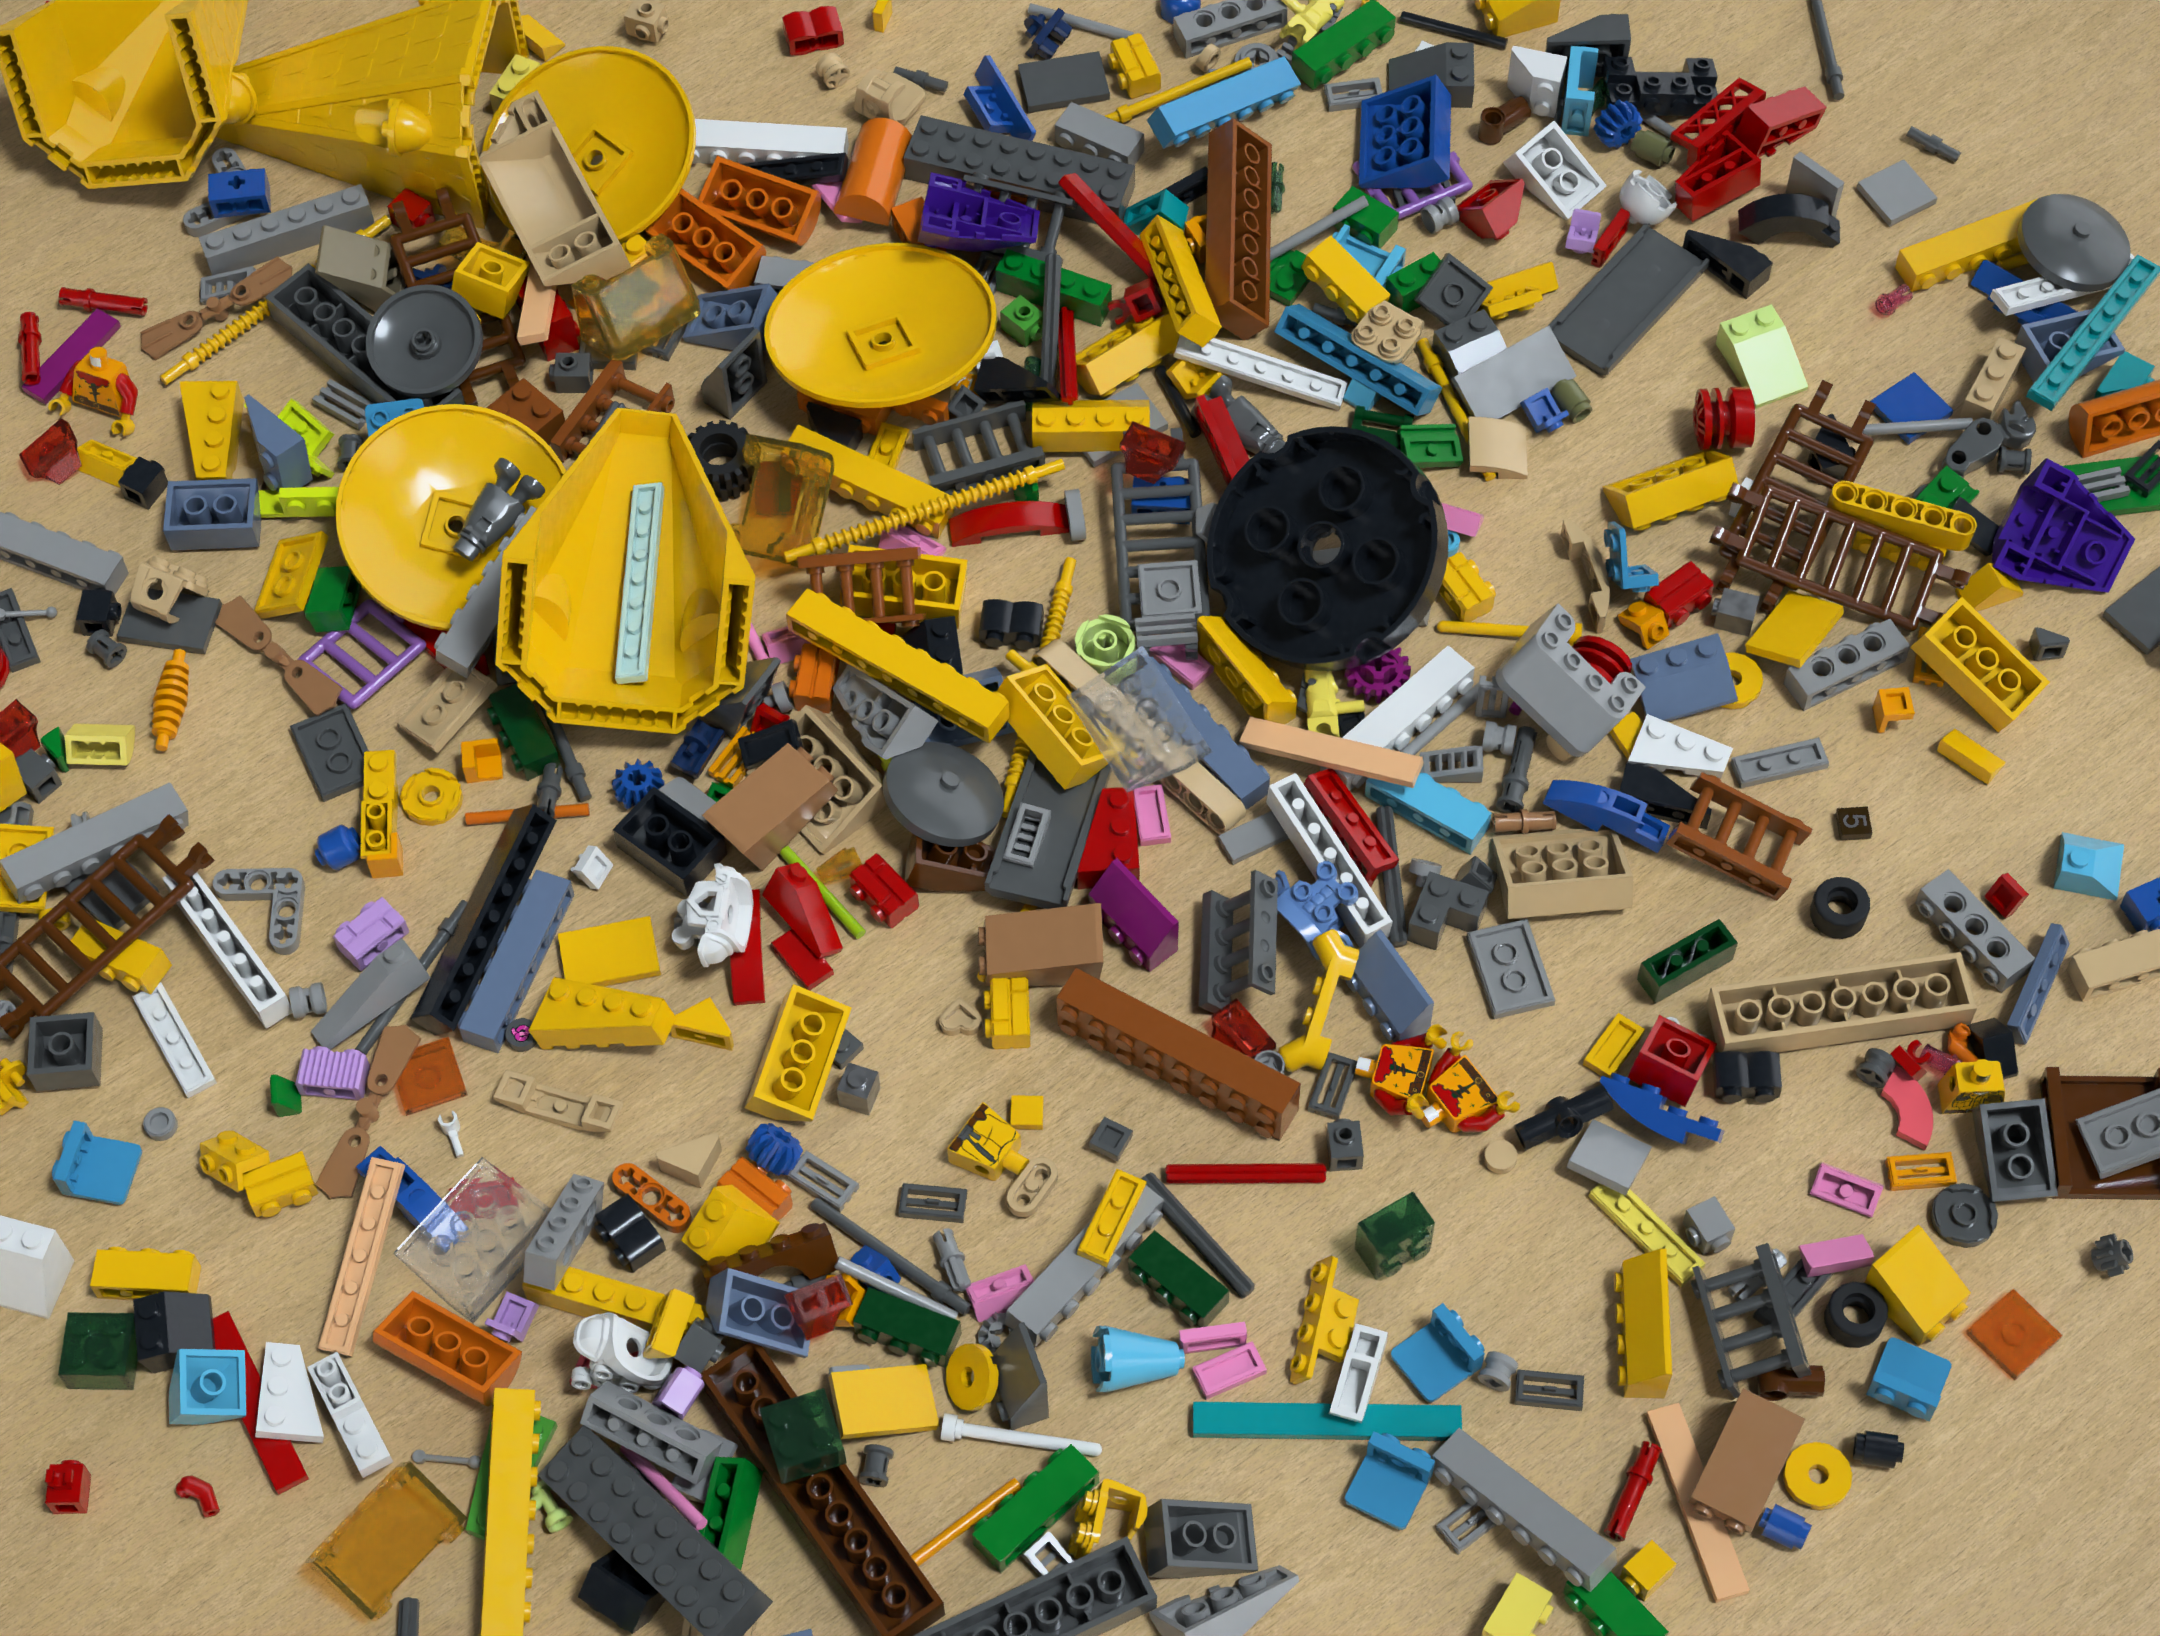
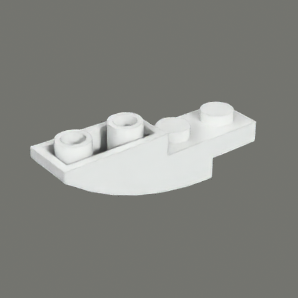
[307,1352,393,1478]

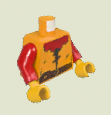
[48,347,138,436]
[1355,1024,1448,1119]
[1421,1031,1520,1133]

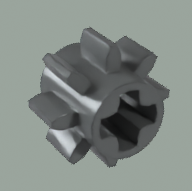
[2091,1233,2133,1277]

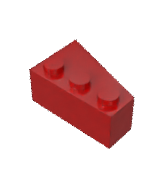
[1734,86,1827,158]
[1675,129,1761,222]
[516,276,581,362]
[1077,787,1140,890]

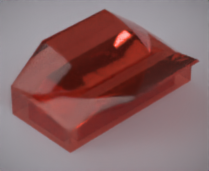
[19,418,82,485]
[1120,421,1186,484]
[0,699,41,759]
[1211,998,1276,1059]
[784,1274,853,1340]

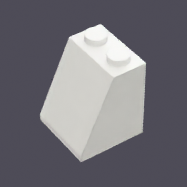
[0,1215,74,1319]

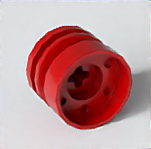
[1693,386,1755,450]
[1572,635,1632,683]

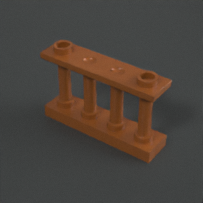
[550,358,675,463]
[797,547,927,627]
[1666,772,1813,901]

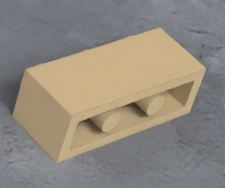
[1959,337,2026,427]
[2066,929,2160,1002]

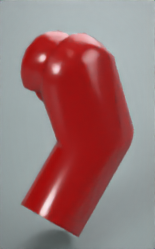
[176,1475,220,1517]

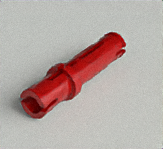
[59,287,148,316]
[18,312,42,385]
[1604,1441,1662,1541]

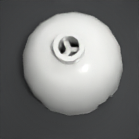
[1619,170,1677,225]

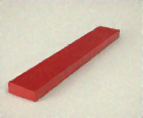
[1058,173,1160,288]
[213,1311,309,1495]

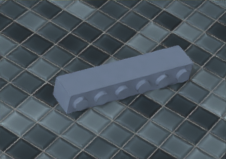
[1124,656,1270,810]
[458,869,574,1053]

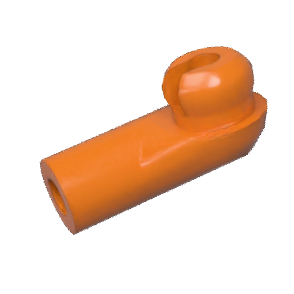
[1948,1023,1980,1062]

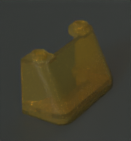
[571,233,701,361]
[730,434,835,568]
[305,1461,467,1620]

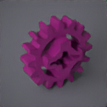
[1344,647,1411,703]

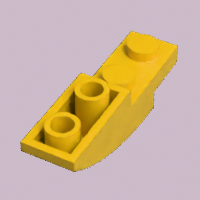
[361,750,398,859]

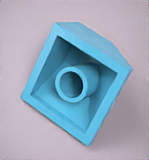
[2054,832,2124,901]
[169,1349,246,1425]

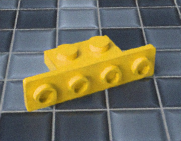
[1476,262,1559,320]
[1289,1256,1359,1385]

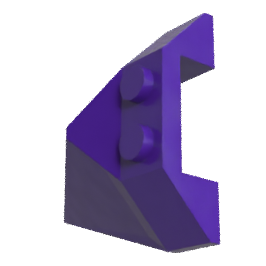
[917,172,1040,252]
[1992,458,2135,593]

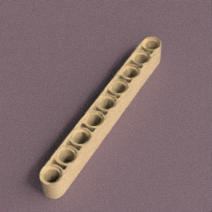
[1032,639,1246,834]

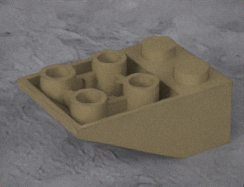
[315,225,409,312]

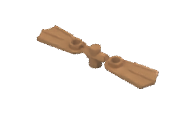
[140,256,293,360]
[215,596,343,716]
[315,1025,421,1199]

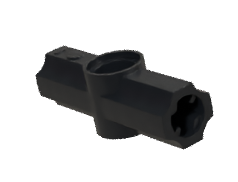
[1514,1084,1614,1151]

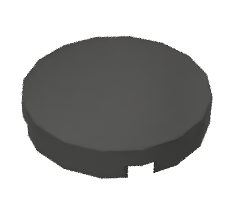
[1930,1183,1998,1248]

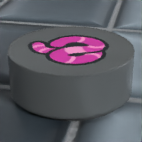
[505,1018,537,1052]

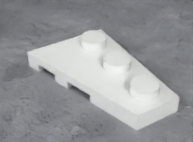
[1627,714,1733,778]
[255,1342,324,1443]

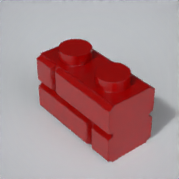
[1643,561,1714,628]
[849,853,919,928]

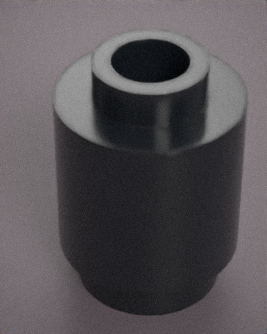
[1853,1430,1904,1469]

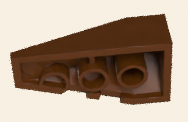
[905,833,996,891]

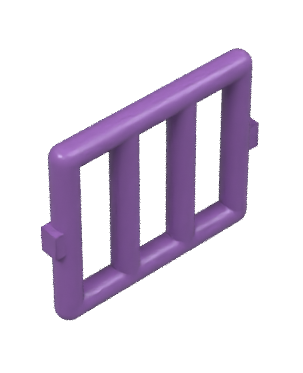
[1352,151,1473,220]
[297,599,426,709]

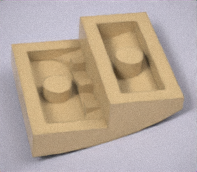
[1468,416,1528,479]

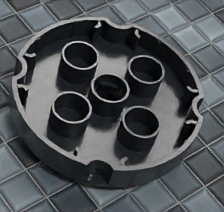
[1207,426,1449,671]

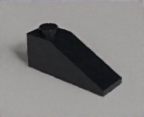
[1683,230,1773,299]
[973,357,1061,404]
[1620,763,1712,830]

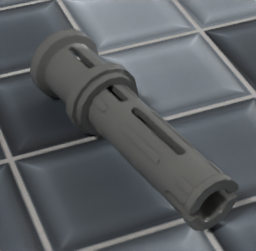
[1496,726,1537,813]

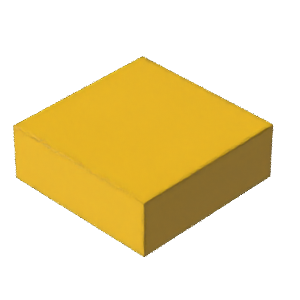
[872,0,893,33]
[1010,1095,1044,1130]

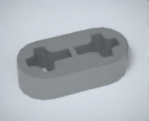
[1064,489,1086,541]

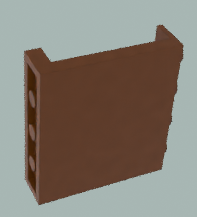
[2040,1067,2160,1200]

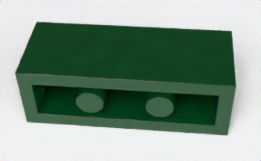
[486,683,561,781]
[1637,918,1738,1004]
[1128,1230,1230,1328]
[853,1287,962,1368]

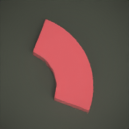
[1881,1065,1933,1150]

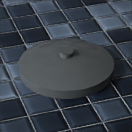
[2017,194,2131,292]
[366,285,483,398]
[883,742,1004,847]

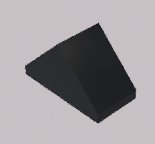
[1967,1018,2018,1079]

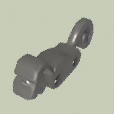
[1912,400,2036,499]

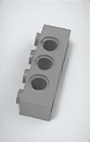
[1173,0,1288,59]
[1784,619,1910,711]
[1915,869,2035,993]
[523,1174,604,1291]
[580,1381,723,1485]

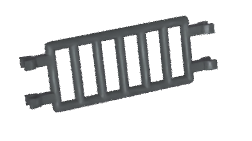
[1111,428,1210,663]

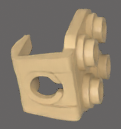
[854,68,925,125]
[1351,300,1425,364]
[130,556,209,623]

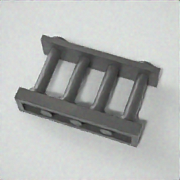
[963,172,1077,268]
[912,400,1045,495]
[1199,870,1278,1017]
[1691,1243,1812,1398]

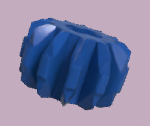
[1593,99,1643,149]
[612,758,665,810]
[745,1123,803,1176]

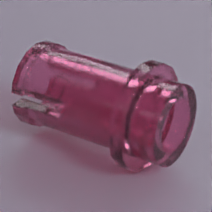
[1875,284,1913,315]
[1919,1043,1963,1075]

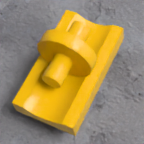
[0,1058,29,1115]

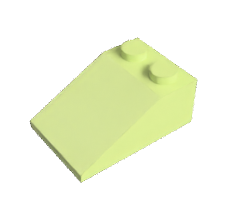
[1716,304,1808,409]

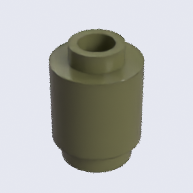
[1631,130,1675,167]
[1551,379,1592,423]

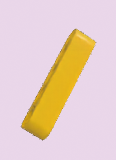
[1827,481,1977,551]

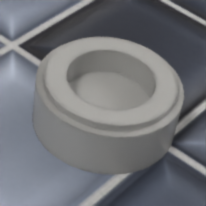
[143,1107,178,1141]

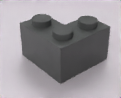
[1407,871,1489,950]

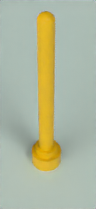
[1437,620,1582,647]

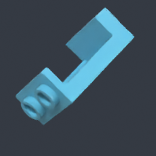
[1561,46,1598,136]
[1332,224,1406,288]

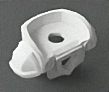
[672,863,753,967]
[571,1312,673,1393]

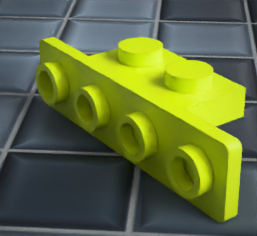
[244,398,335,478]
[259,487,339,518]

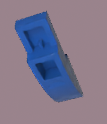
[1542,780,1670,853]
[1600,1072,1724,1145]
[356,1146,470,1253]

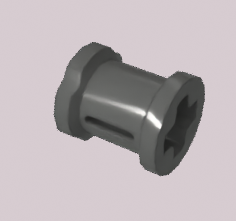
[337,434,364,471]
[1997,446,2032,475]
[86,629,127,668]
[859,1444,894,1487]

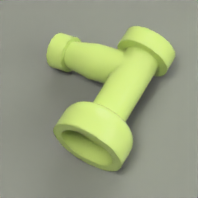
[530,1480,573,1533]

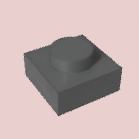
[833,1029,864,1070]
[1089,1117,1133,1162]

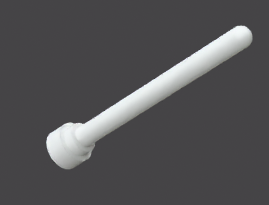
[941,1413,1102,1456]

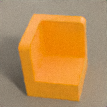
[1872,687,1915,733]
[461,738,504,784]
[367,832,403,878]

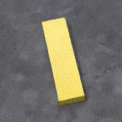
[1588,1183,1706,1287]

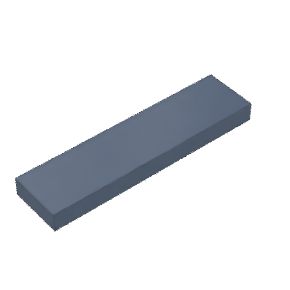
[2007,923,2070,1045]

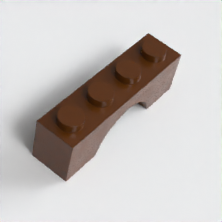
[700,1222,838,1290]

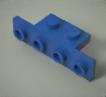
[963,55,1036,141]
[1971,260,2078,325]

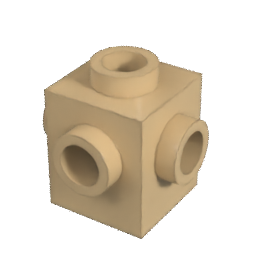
[624,0,669,43]

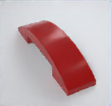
[949,501,1069,547]
[730,889,765,1005]

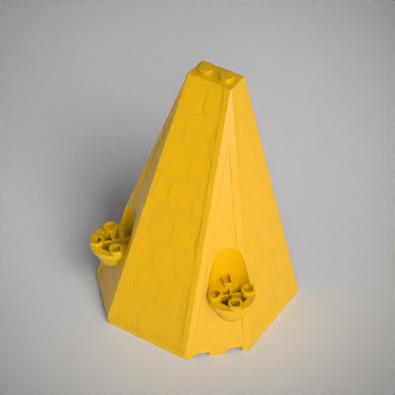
[0,0,258,189]
[216,0,529,229]
[495,408,756,734]

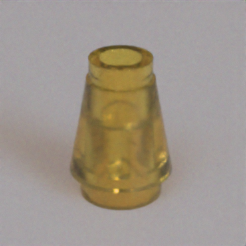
[816,847,863,884]

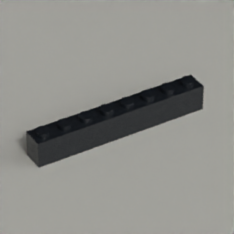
[411,804,557,1035]

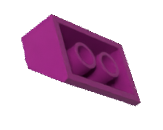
[1088,858,1179,972]

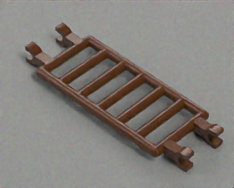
[390,187,526,406]
[1716,380,1876,614]
[1709,482,1971,632]
[0,814,215,1040]

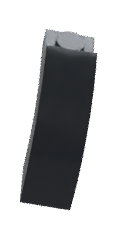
[1738,194,1840,248]

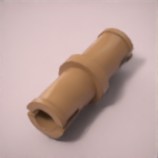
[1491,809,1556,834]

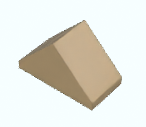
[656,1132,722,1188]

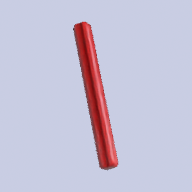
[1058,307,1078,405]
[1165,1163,1326,1183]

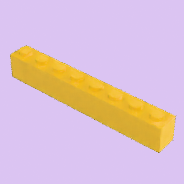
[786,588,1010,743]
[479,1388,541,1636]

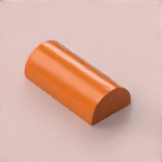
[834,118,912,226]
[698,156,821,246]
[644,188,766,290]
[2069,379,2160,458]
[373,1291,522,1407]

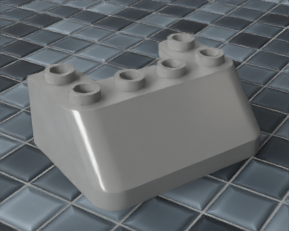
[1495,603,1646,757]

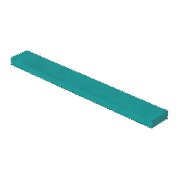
[2026,254,2160,411]
[1193,1402,1462,1441]

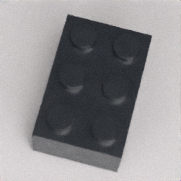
[613,787,728,897]

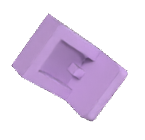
[1565,209,1601,254]
[485,1291,539,1343]

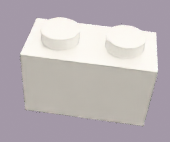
[1507,46,1567,118]

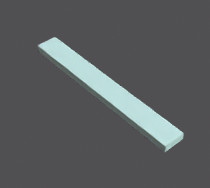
[615,482,665,684]

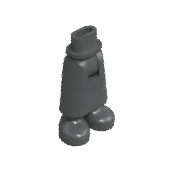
[1191,375,1286,454]
[453,458,545,562]

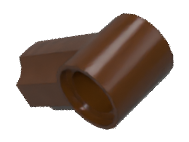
[1478,96,1531,145]
[1757,1365,1825,1401]

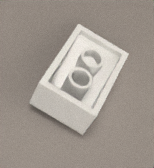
[1503,121,1607,220]

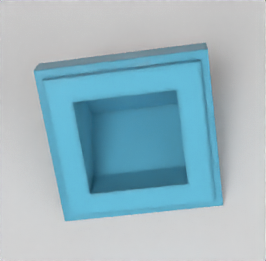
[1343,378,1382,410]

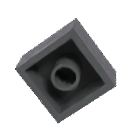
[27,1012,103,1091]

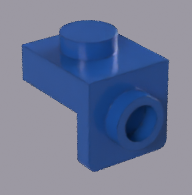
[1520,388,1569,433]
[849,1245,901,1294]

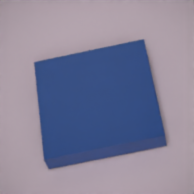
[1870,372,1954,445]

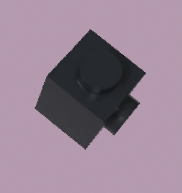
[118,457,168,510]
[76,588,122,637]

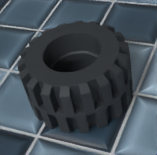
[687,420,759,501]

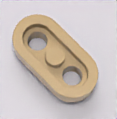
[1007,1157,1058,1217]

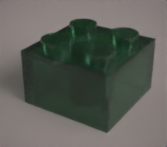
[1355,1192,1435,1280]
[58,1312,138,1390]
[759,1388,847,1484]

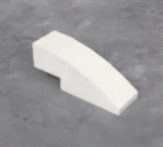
[1329,1324,1388,1423]

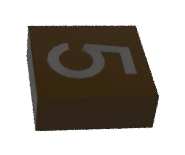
[1835,806,1873,841]

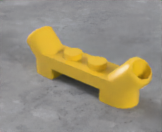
[1277,929,1360,1073]

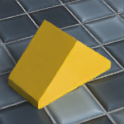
[1955,563,2024,612]
[670,997,734,1051]

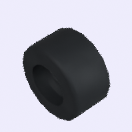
[1810,877,1870,939]
[1824,1282,1888,1348]

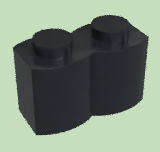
[979,599,1044,650]
[1712,1051,1782,1103]
[594,1193,666,1272]

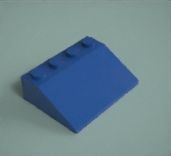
[1359,74,1451,188]

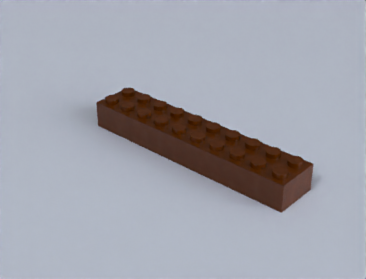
[701,1342,945,1636]

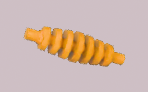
[152,649,189,751]

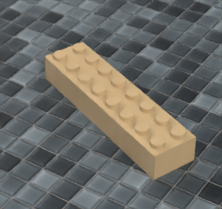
[1706,952,1977,1053]

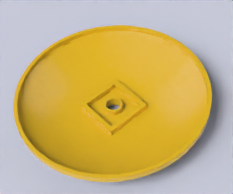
[481,46,696,243]
[764,243,997,408]
[336,404,566,631]

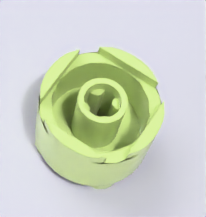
[1075,614,1136,687]

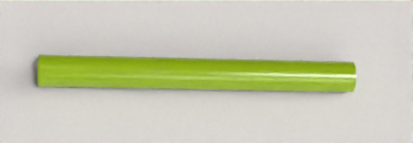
[780,846,866,939]

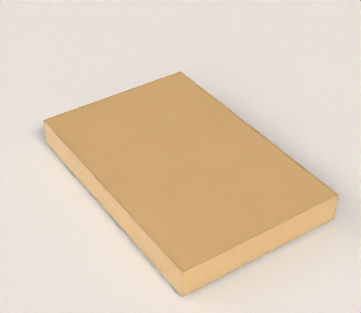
[397,667,498,754]

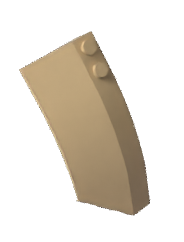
[479,90,632,286]

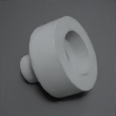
[764,681,794,713]
[1409,858,1442,887]

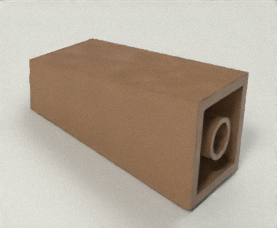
[702,743,838,871]
[978,903,1104,986]
[1688,1388,1805,1534]

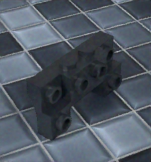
[1601,56,1720,116]

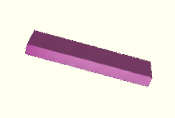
[21,308,121,405]

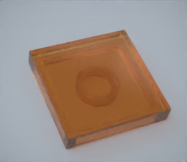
[396,1037,468,1116]
[1966,1289,2063,1380]

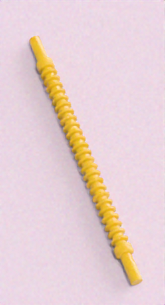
[159,215,392,386]
[783,459,1065,563]
[1002,557,1077,818]

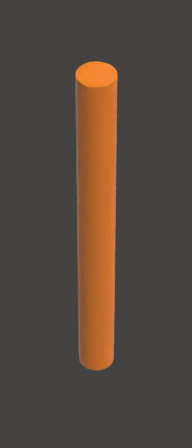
[465,803,590,825]

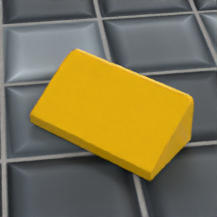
[521,14,565,61]
[72,439,137,488]
[1937,729,2006,785]
[643,1288,695,1359]

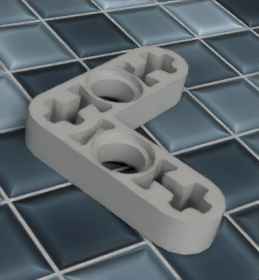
[183,147,249,237]
[213,868,305,955]

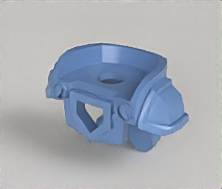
[1275,861,1359,960]

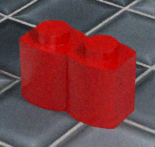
[782,6,844,55]

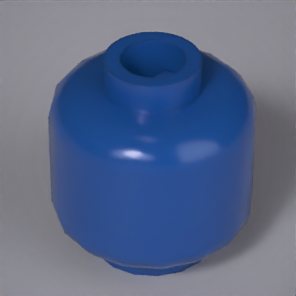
[315,824,361,870]

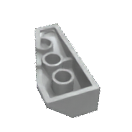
[832,664,938,760]
[311,938,431,1050]
[1149,1565,1299,1636]

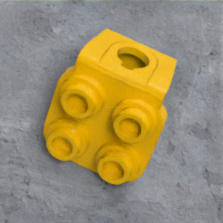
[1067,1479,1148,1559]

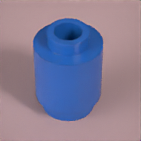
[1758,1504,1812,1550]

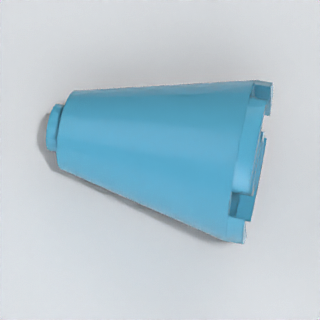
[1091,1325,1185,1393]

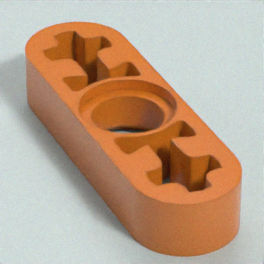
[612,1163,692,1233]

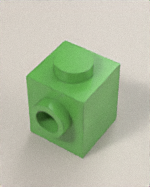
[1000,295,1043,348]

